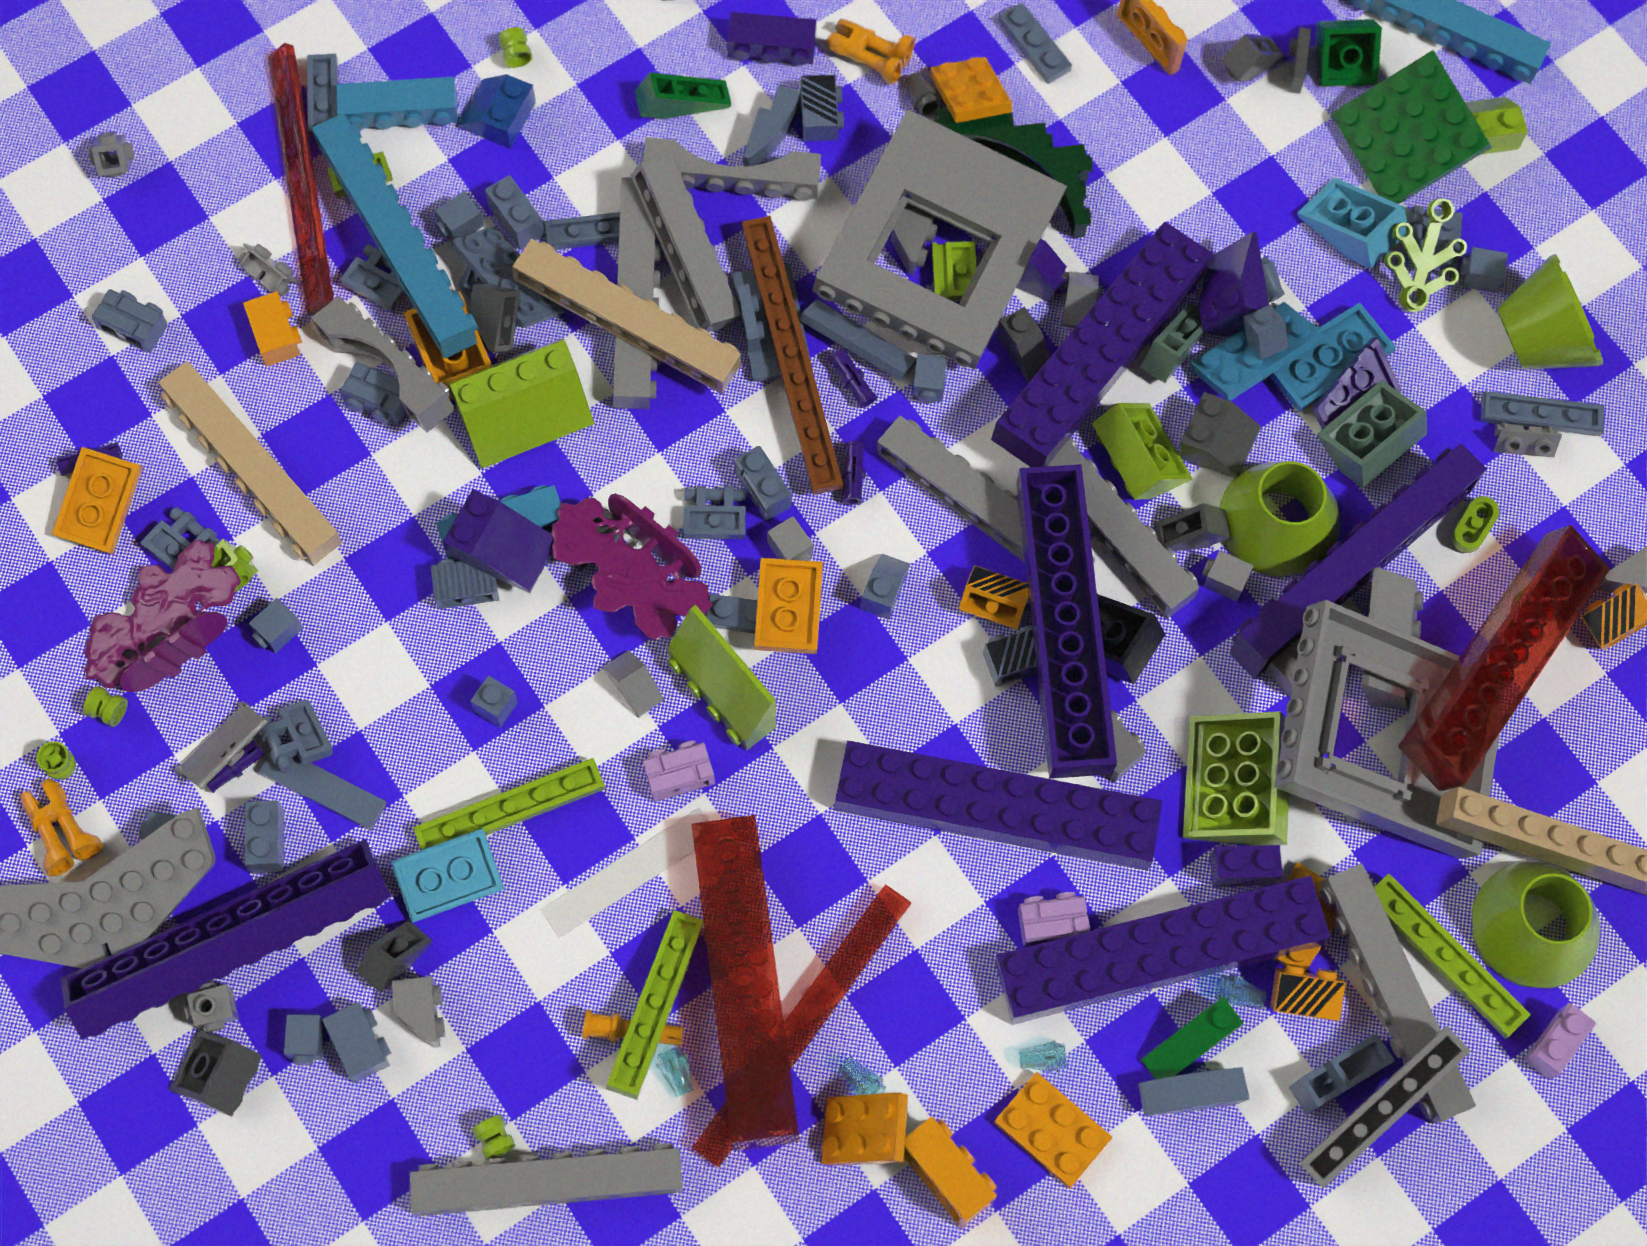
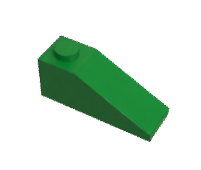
[634,72,732,119]
[1141,997,1244,1080]

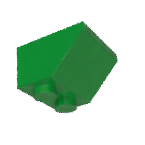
[1315,19,1382,86]

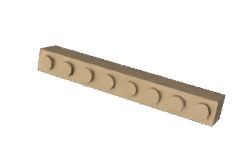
[512,238,741,394]
[158,360,342,566]
[1436,787,1647,895]

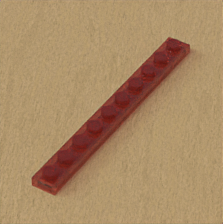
[268,42,334,316]
[692,884,912,1169]

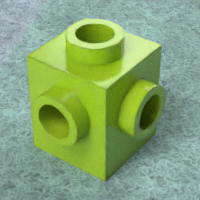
[211,539,259,592]

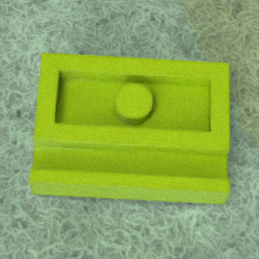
[932,241,977,301]

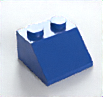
[458,74,536,149]

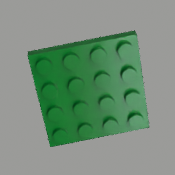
[1331,50,1492,204]

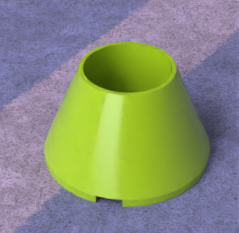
[1497,254,1604,369]
[1219,461,1341,577]
[1471,862,1600,989]

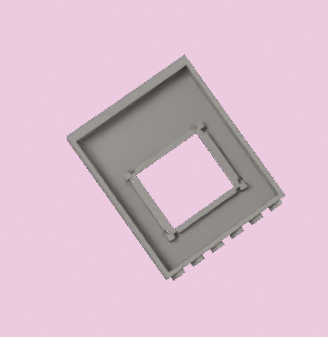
[813,109,1067,370]
[1274,600,1508,859]

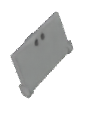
[174,701,268,790]

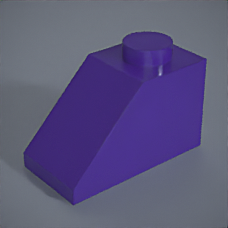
[1018,238,1068,303]

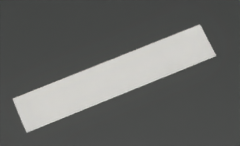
[540,808,718,938]

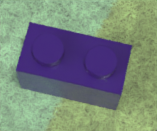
[1210,845,1283,887]

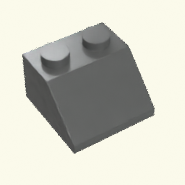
[1180,392,1261,479]
[169,1030,262,1117]

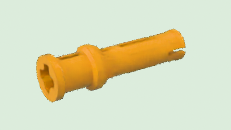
[582,1009,684,1047]

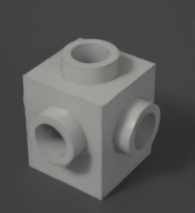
[89,132,135,177]
[184,983,239,1033]

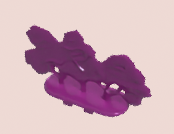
[552,493,712,639]
[84,540,241,692]

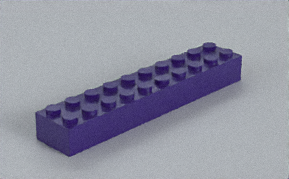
[991,221,1214,467]
[1229,443,1487,680]
[1016,464,1117,779]
[834,740,1162,871]
[61,839,391,1040]
[995,875,1331,1025]

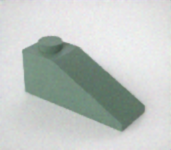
[1140,302,1205,383]

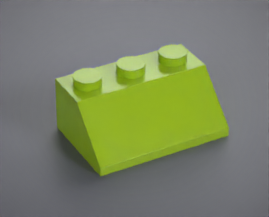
[1465,96,1528,155]
[1092,403,1193,500]

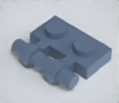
[1408,205,1463,269]
[340,244,405,312]
[683,486,746,539]
[140,507,221,571]
[259,699,333,773]

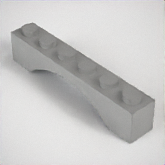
[643,137,821,201]
[311,296,455,433]

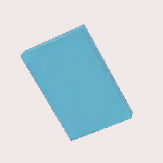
[390,828,504,923]

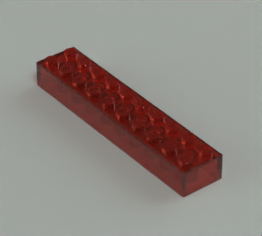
[1398,525,1610,792]
[691,815,800,1151]

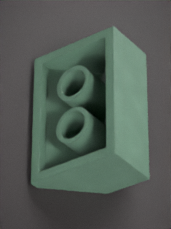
[1317,380,1427,488]

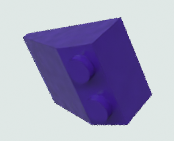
[1198,232,1269,337]
[443,489,554,593]

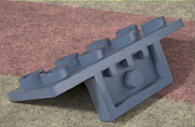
[451,227,566,328]
[733,264,812,382]

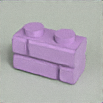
[643,741,715,802]
[1018,892,1090,947]
[1524,1003,1597,1080]

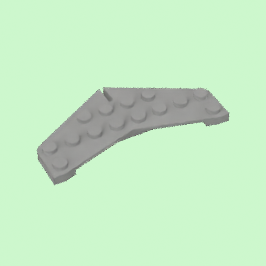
[0,807,216,968]

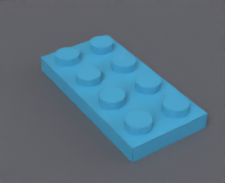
[1190,302,1323,401]
[1269,302,1396,413]

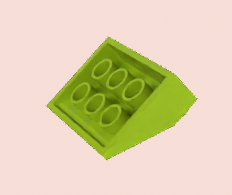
[447,339,595,469]
[667,605,776,751]
[1183,711,1289,846]

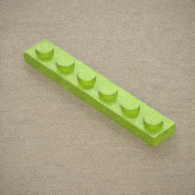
[413,757,605,850]
[1374,873,1531,1039]
[606,910,704,1100]

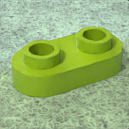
[1452,496,1499,553]

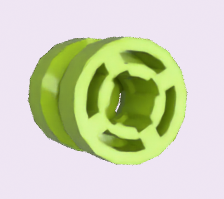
[498,27,533,68]
[83,686,128,727]
[36,741,76,780]
[472,1114,516,1160]

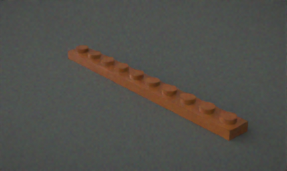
[742,216,843,495]

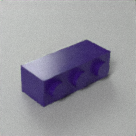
[727,12,817,66]

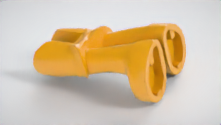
[825,18,916,85]
[20,778,104,877]

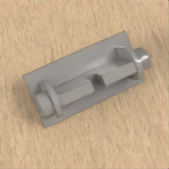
[238,243,300,297]
[1494,422,1562,457]

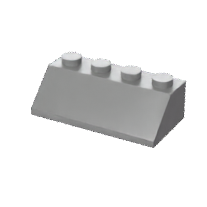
[1362,568,1424,709]

